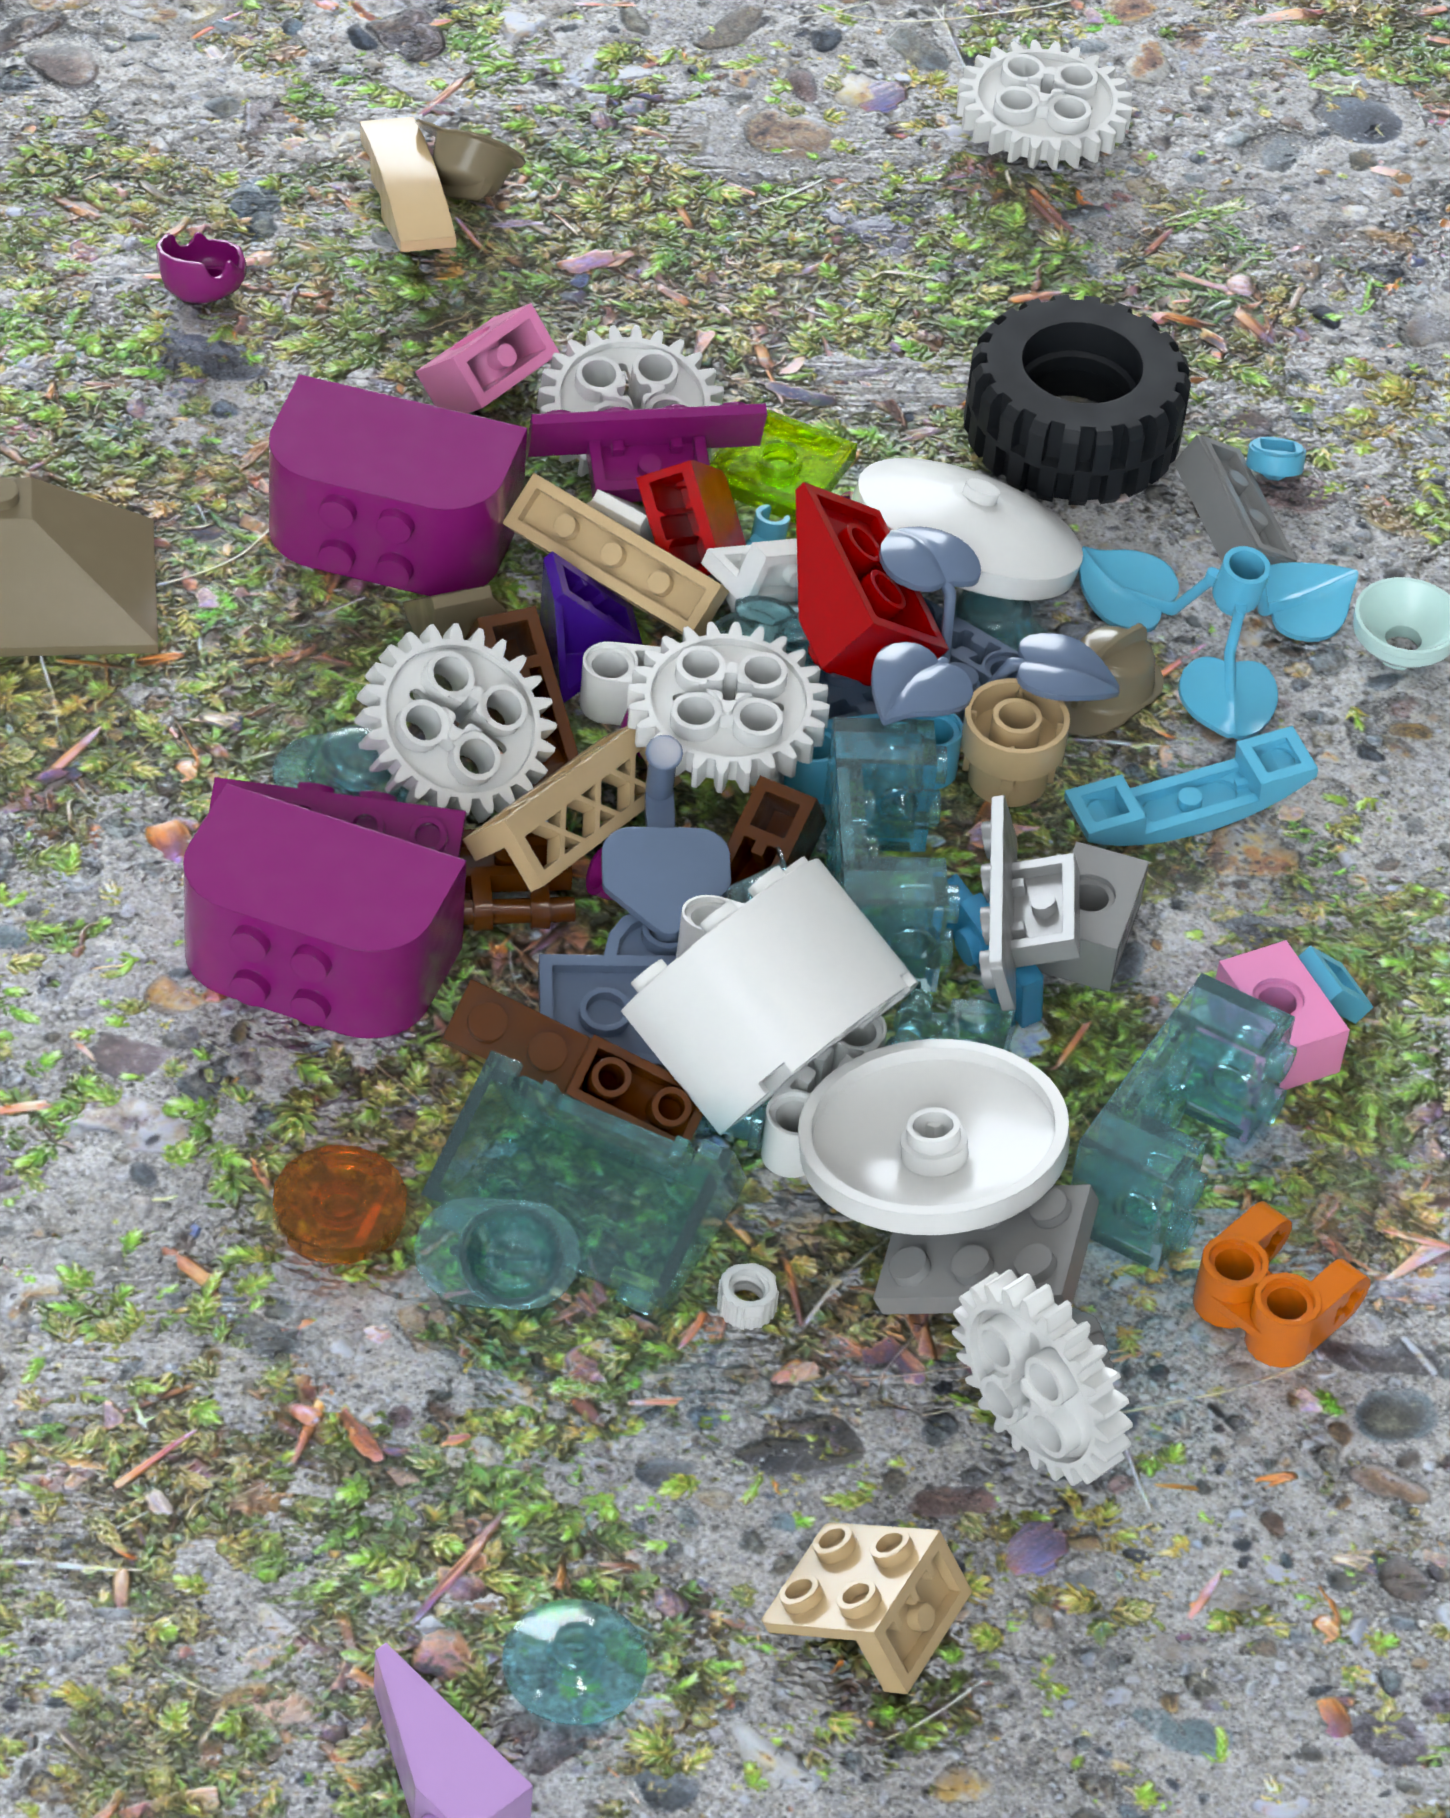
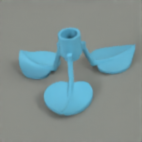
[1078,546,1359,740]

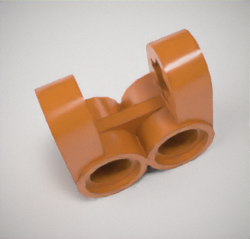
[1192,1201,1371,1368]

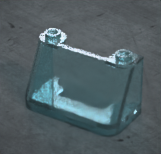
[421,1050,747,1315]

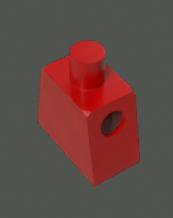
[636,460,746,576]

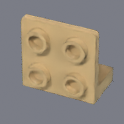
[761,1522,973,1694]

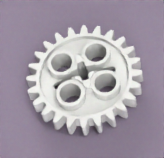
[956,40,1132,170]
[536,325,724,477]
[627,622,830,793]
[354,623,557,823]
[952,1269,1133,1486]

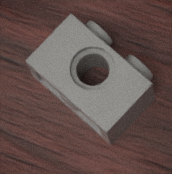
[1037,841,1149,992]

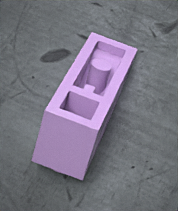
[374,1643,533,1818]

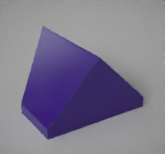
[540,551,643,703]

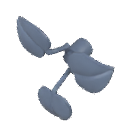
[871,526,1120,726]

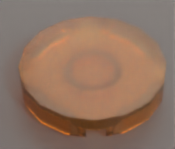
[273,1145,407,1264]

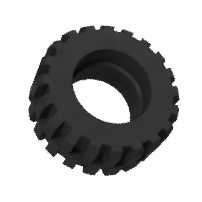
[963,295,1191,506]

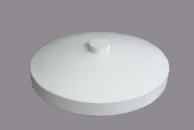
[851,458,1083,601]
[798,1039,1070,1235]

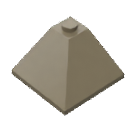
[0,477,158,657]

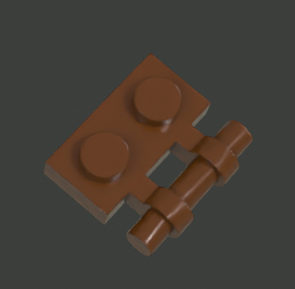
[460,827,576,932]

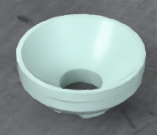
[1353,577,1450,670]

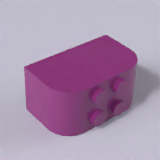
[269,374,527,596]
[183,783,466,1039]

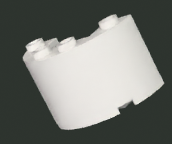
[621,856,918,1136]

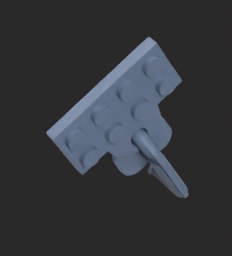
[538,735,731,1071]

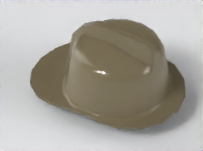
[415,119,526,201]
[1064,623,1164,738]

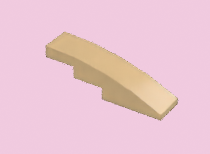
[360,117,457,252]

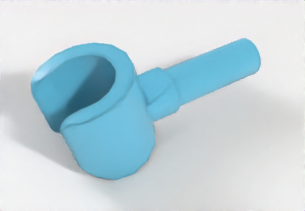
[746,504,790,545]

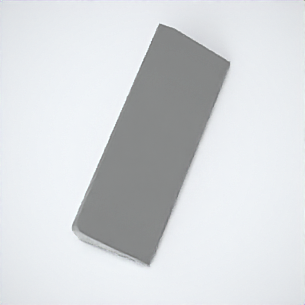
[1174,435,1297,565]

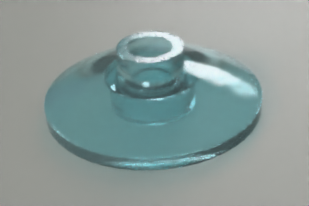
[502,1599,647,1725]

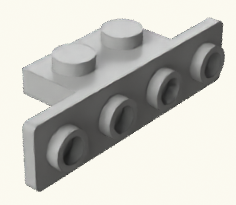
[979,795,1080,1012]

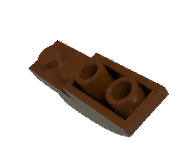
[440,979,703,1154]

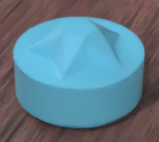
[1246,437,1306,481]

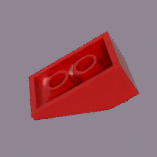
[795,482,949,686]

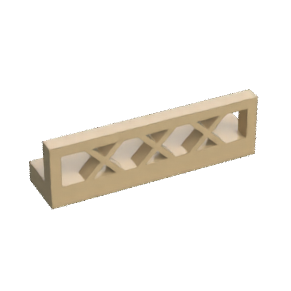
[503,473,729,637]
[463,725,682,892]

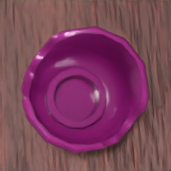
[156,232,247,304]

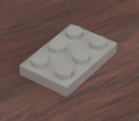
[873,1184,1099,1314]

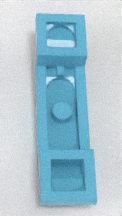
[1064,726,1318,846]

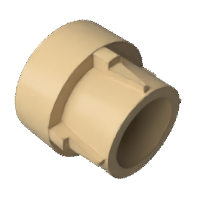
[960,678,1070,807]

